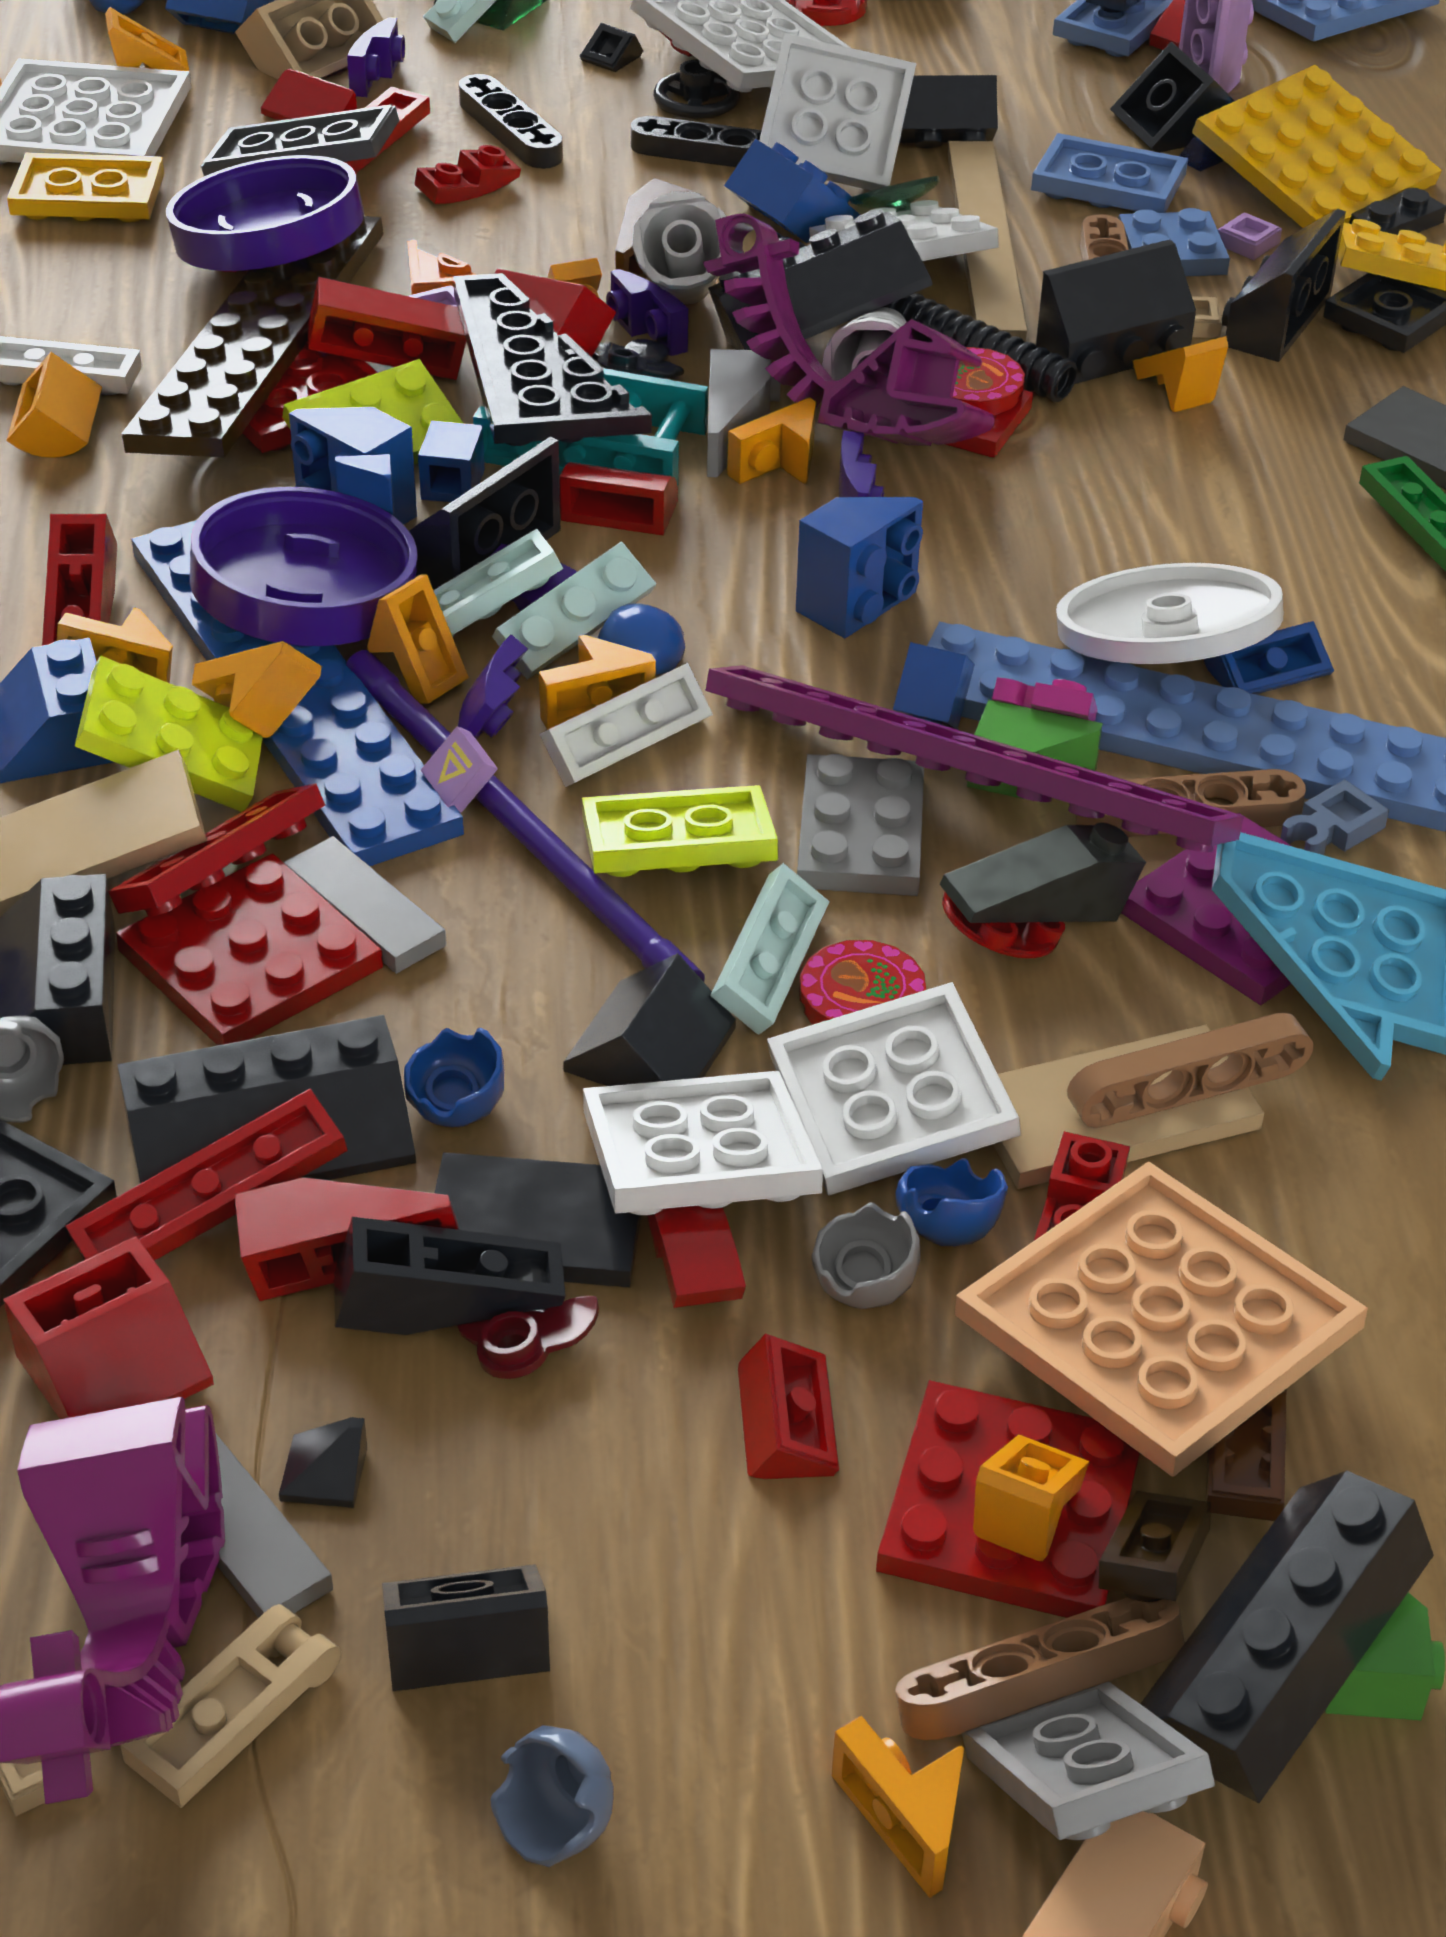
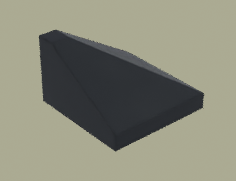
[579,23,643,72]
[279,1417,367,1508]

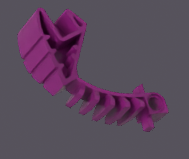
[703,213,995,446]
[0,1397,225,1804]

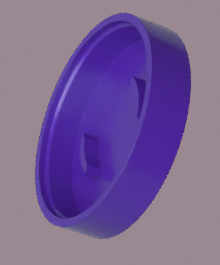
[166,155,364,271]
[189,487,417,646]

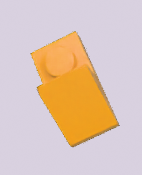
[105,7,189,71]
[1133,336,1228,412]
[727,397,816,484]
[367,575,469,704]
[57,607,173,683]
[539,635,656,730]
[192,641,322,738]
[973,1434,1089,1561]
[831,1715,964,1898]

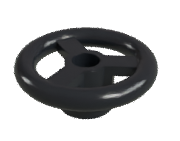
[653,60,740,119]

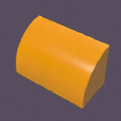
[6,352,102,458]

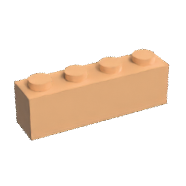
[1022,1811,1208,1937]

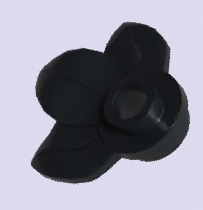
[592,339,684,379]

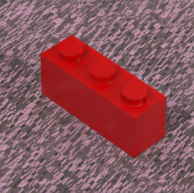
[308,277,467,380]

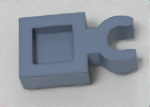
[1280,779,1389,855]

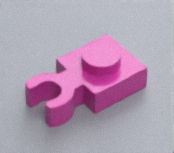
[992,677,1097,721]

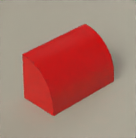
[560,462,678,536]

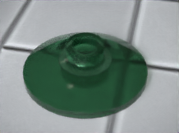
[850,176,940,212]

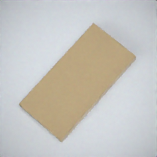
[0,750,207,917]
[993,1024,1264,1189]

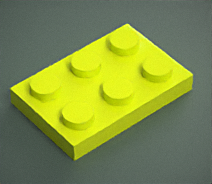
[282,359,463,465]
[75,655,263,812]
[582,785,778,877]

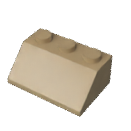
[235,0,383,79]

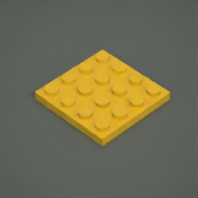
[1192,65,1442,228]

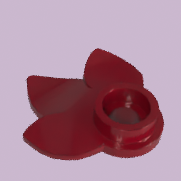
[457,1296,599,1379]

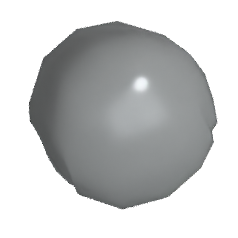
[0,1015,64,1123]
[812,1202,920,1309]

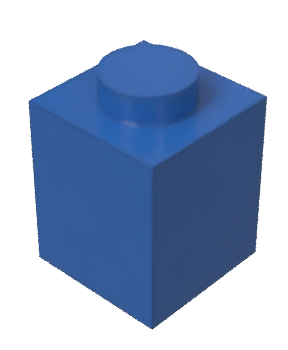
[418,420,485,502]
[893,642,975,730]

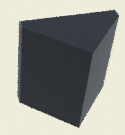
[563,953,736,1086]
[382,1564,550,1691]

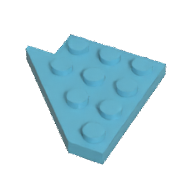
[1212,832,1446,1081]

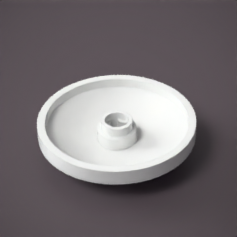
[1056,563,1284,664]

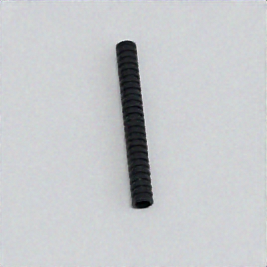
[777,232,1077,402]

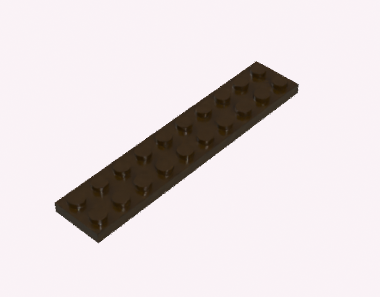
[121,216,384,458]

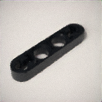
[459,74,563,169]
[631,116,762,167]

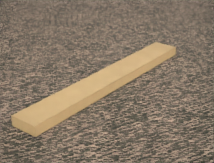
[947,141,1027,342]

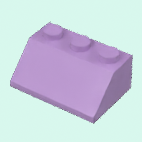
[1179,0,1254,93]

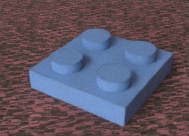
[1118,208,1230,276]

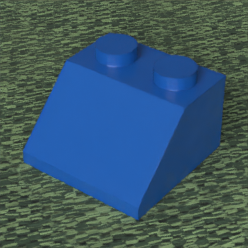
[0,638,114,783]

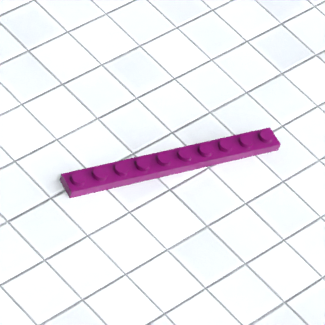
[705,665,1244,852]

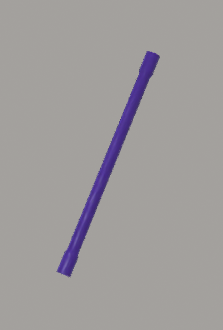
[346,650,705,982]

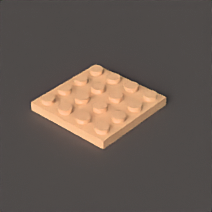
[955,1161,1368,1477]

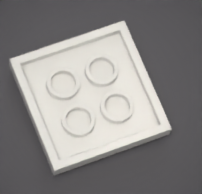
[759,33,916,194]
[809,200,999,261]
[767,982,1021,1196]
[583,1071,823,1215]

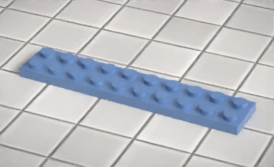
[927,621,1446,832]

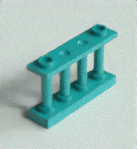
[473,368,708,487]

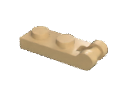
[120,1604,342,1808]

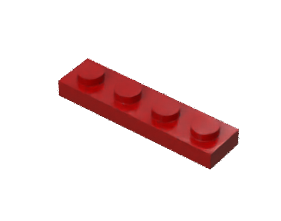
[108,784,325,917]
[65,1089,348,1261]

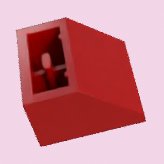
[3,1236,214,1419]

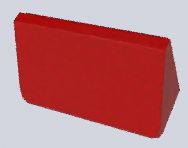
[261,68,357,120]
[738,1333,839,1479]

